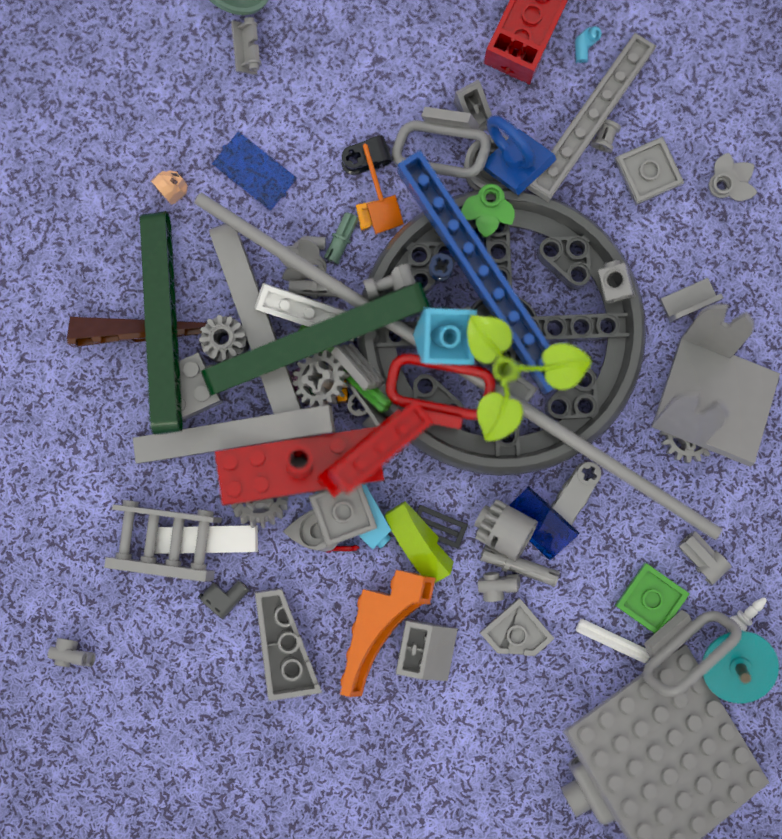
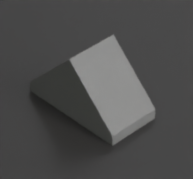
[454,80,492,131]

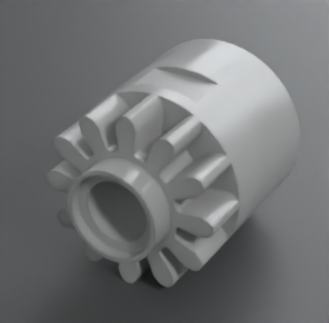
[199,315,249,363]
[474,500,538,562]

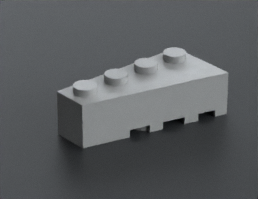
[254,587,322,701]

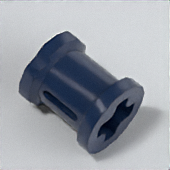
[429,253,454,282]

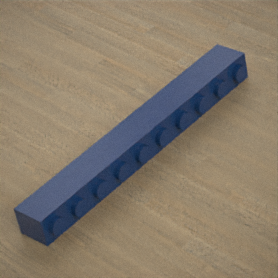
[397,150,554,395]

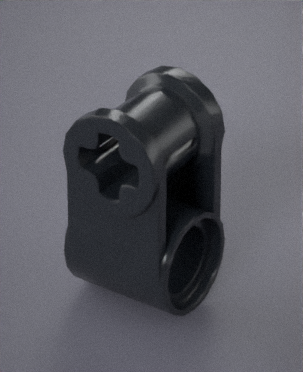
[342,135,393,175]

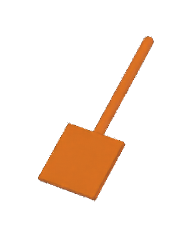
[363,144,404,234]

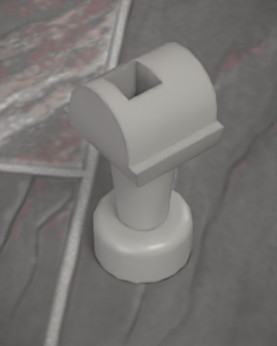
[363,264,416,301]

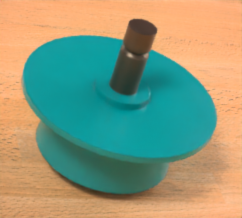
[702,631,779,703]

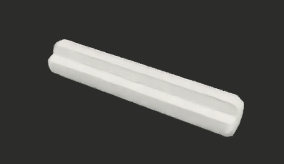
[576,619,650,663]

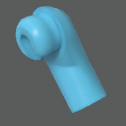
[575,26,602,63]

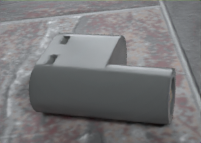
[198,579,250,619]

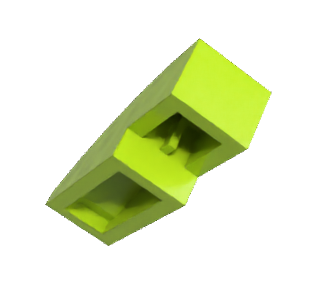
[385,501,454,583]

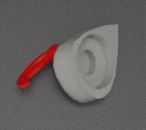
[283,510,360,553]

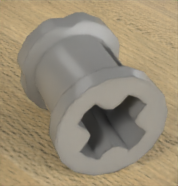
[590,119,621,153]

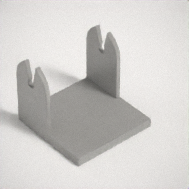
[651,304,780,467]

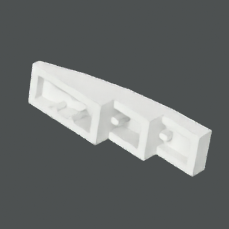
[155,525,258,554]

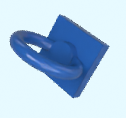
[483,115,556,195]

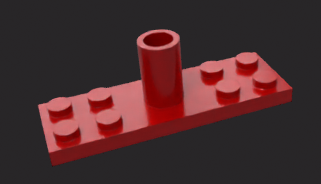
[215,427,384,506]

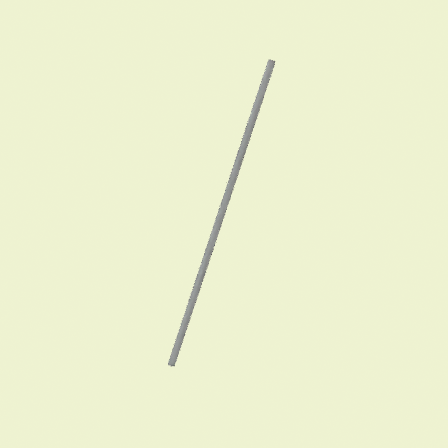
[194,192,722,540]

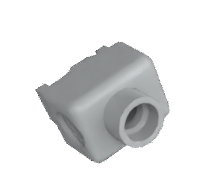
[561,756,615,825]

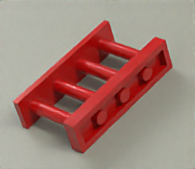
[316,401,433,498]

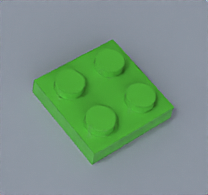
[614,562,690,634]

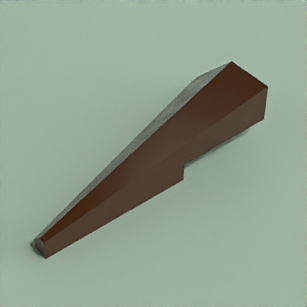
[67,317,207,348]

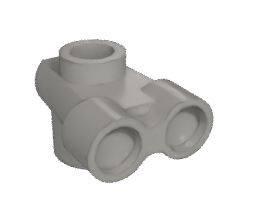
[478,572,520,602]
[48,638,96,668]

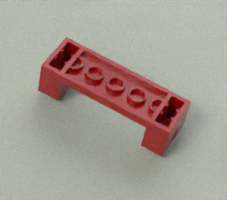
[484,0,568,85]

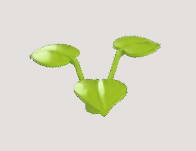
[467,315,591,441]

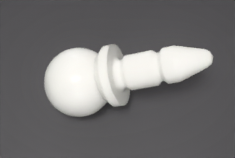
[726,597,767,632]

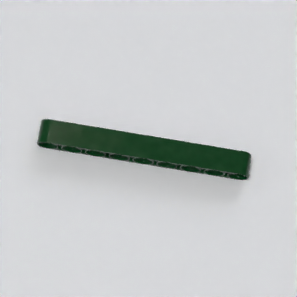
[140,211,183,435]
[200,282,430,396]

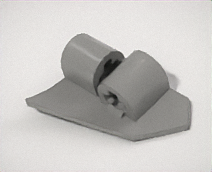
[347,381,386,428]

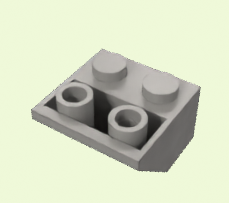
[396,618,458,681]

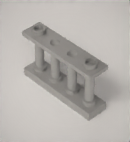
[104,500,222,582]

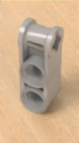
[542,462,601,535]

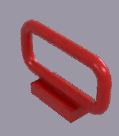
[386,353,496,429]

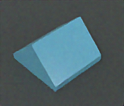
[413,308,477,365]

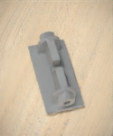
[231,17,261,75]

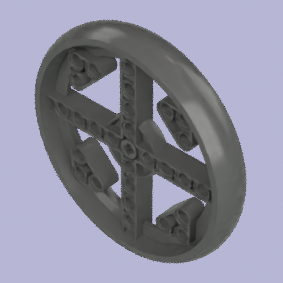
[357,188,646,476]

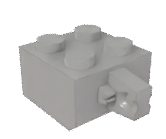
[179,353,223,421]

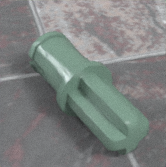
[324,213,358,264]

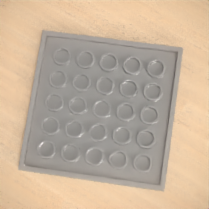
[563,644,769,839]

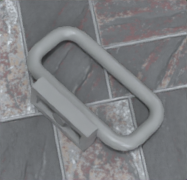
[391,107,491,179]
[643,610,742,697]

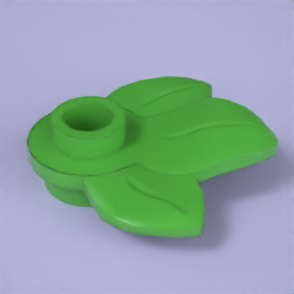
[461,184,515,237]

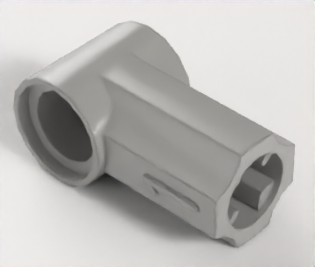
[678,531,732,585]

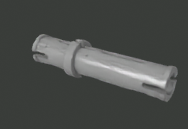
[480,545,560,587]

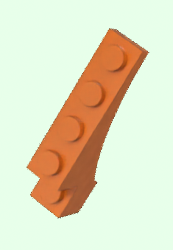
[340,570,436,697]

